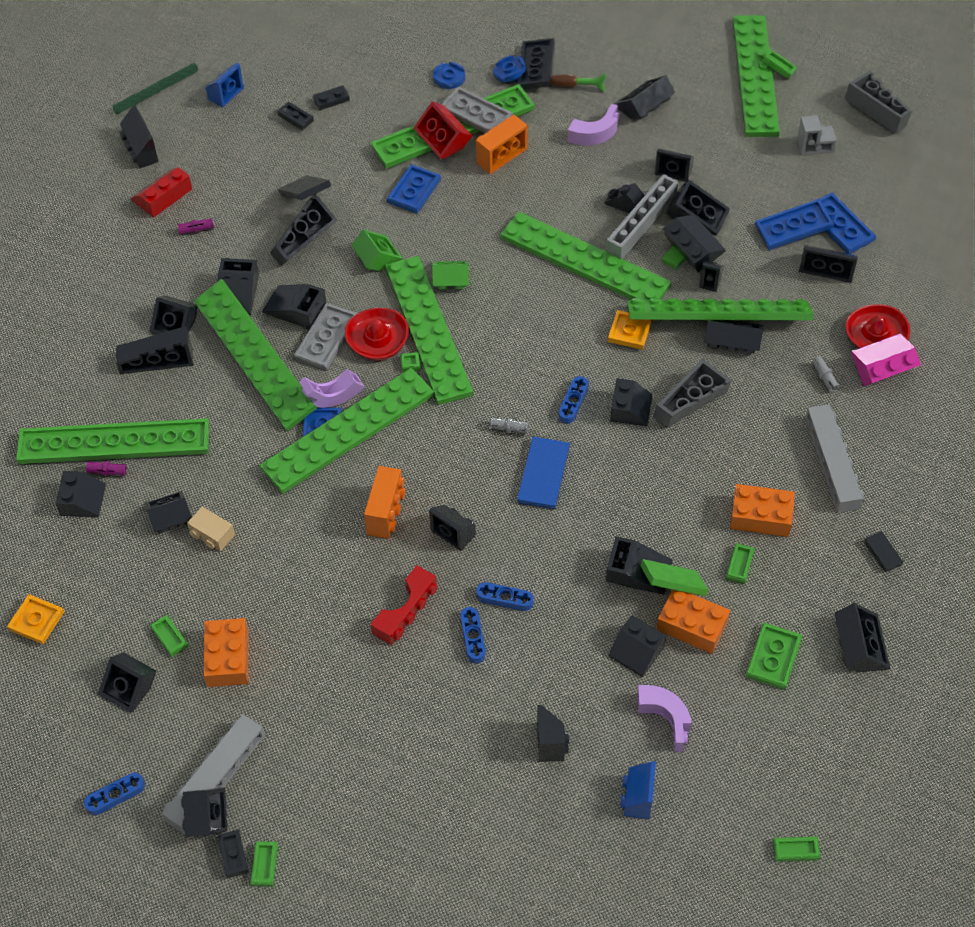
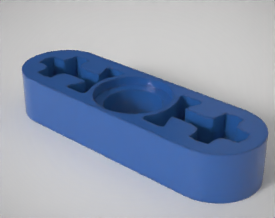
[559,376,589,424]
[476,582,534,611]
[460,607,486,664]
[84,773,145,815]

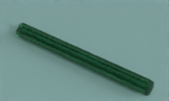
[112,63,198,114]

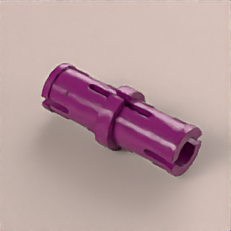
[178,218,214,235]
[86,461,127,476]

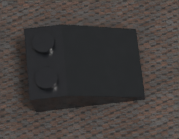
[666,179,730,235]

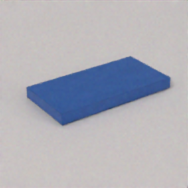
[820,192,876,254]
[755,199,834,250]
[517,436,570,509]

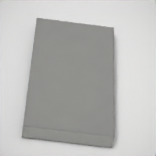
[442,86,513,133]
[294,303,358,371]

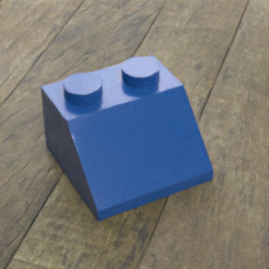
[205,63,244,107]
[620,761,656,819]

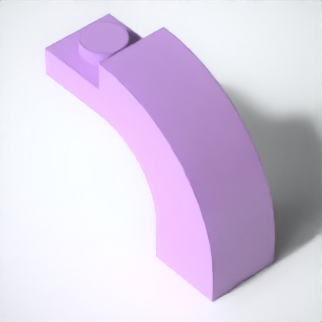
[567,104,619,145]
[300,369,365,408]
[637,685,691,752]

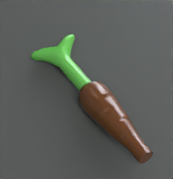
[550,73,606,92]

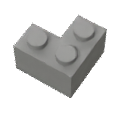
[797,115,837,156]

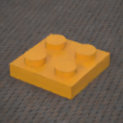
[608,310,652,350]
[7,594,64,645]

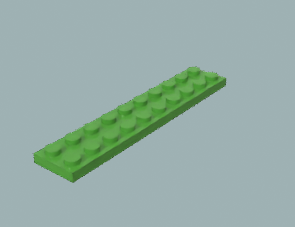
[733,15,780,137]
[371,84,535,169]
[501,212,671,300]
[385,256,473,405]
[194,279,317,431]
[627,298,814,320]
[260,368,434,494]
[16,418,210,464]

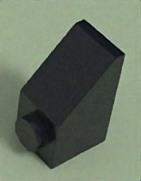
[699,261,724,292]

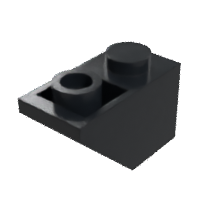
[604,183,645,213]

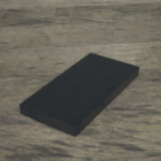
[517,38,555,90]
[277,175,331,200]

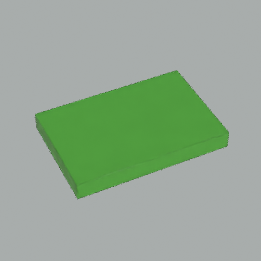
[640,559,708,596]
[746,622,803,690]

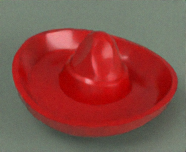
[846,304,911,349]
[345,308,409,361]

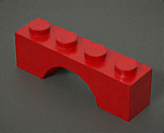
[370,565,438,646]

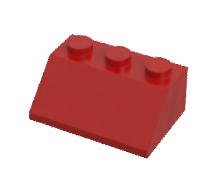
[413,101,472,159]
[131,167,192,218]

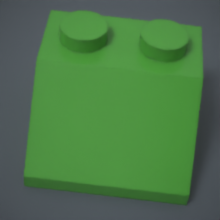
[351,229,403,271]
[432,261,469,289]

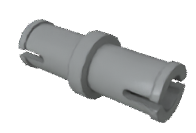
[812,356,840,393]
[490,417,530,434]

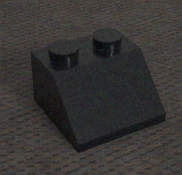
[655,149,694,182]
[149,295,198,334]
[610,378,653,426]
[55,471,106,518]
[145,491,191,533]
[429,505,476,551]
[608,615,666,677]
[98,652,157,712]
[537,705,569,762]
[181,787,228,837]

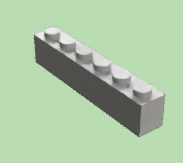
[606,174,678,259]
[805,404,864,513]
[162,714,265,835]

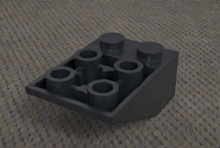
[218,258,259,315]
[262,284,327,329]
[606,536,673,595]

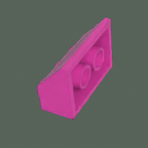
[851,333,921,386]

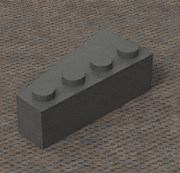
[845,70,911,133]
[653,358,732,427]

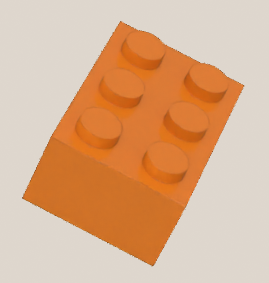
[476,115,528,174]
[364,466,406,539]
[730,484,795,537]
[656,590,731,654]
[204,618,249,687]

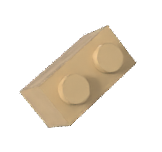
[187,507,235,552]

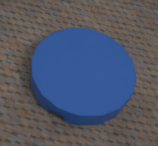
[493,55,526,82]
[433,62,465,89]

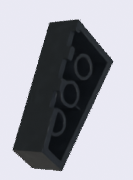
[270,194,337,266]
[116,326,194,374]

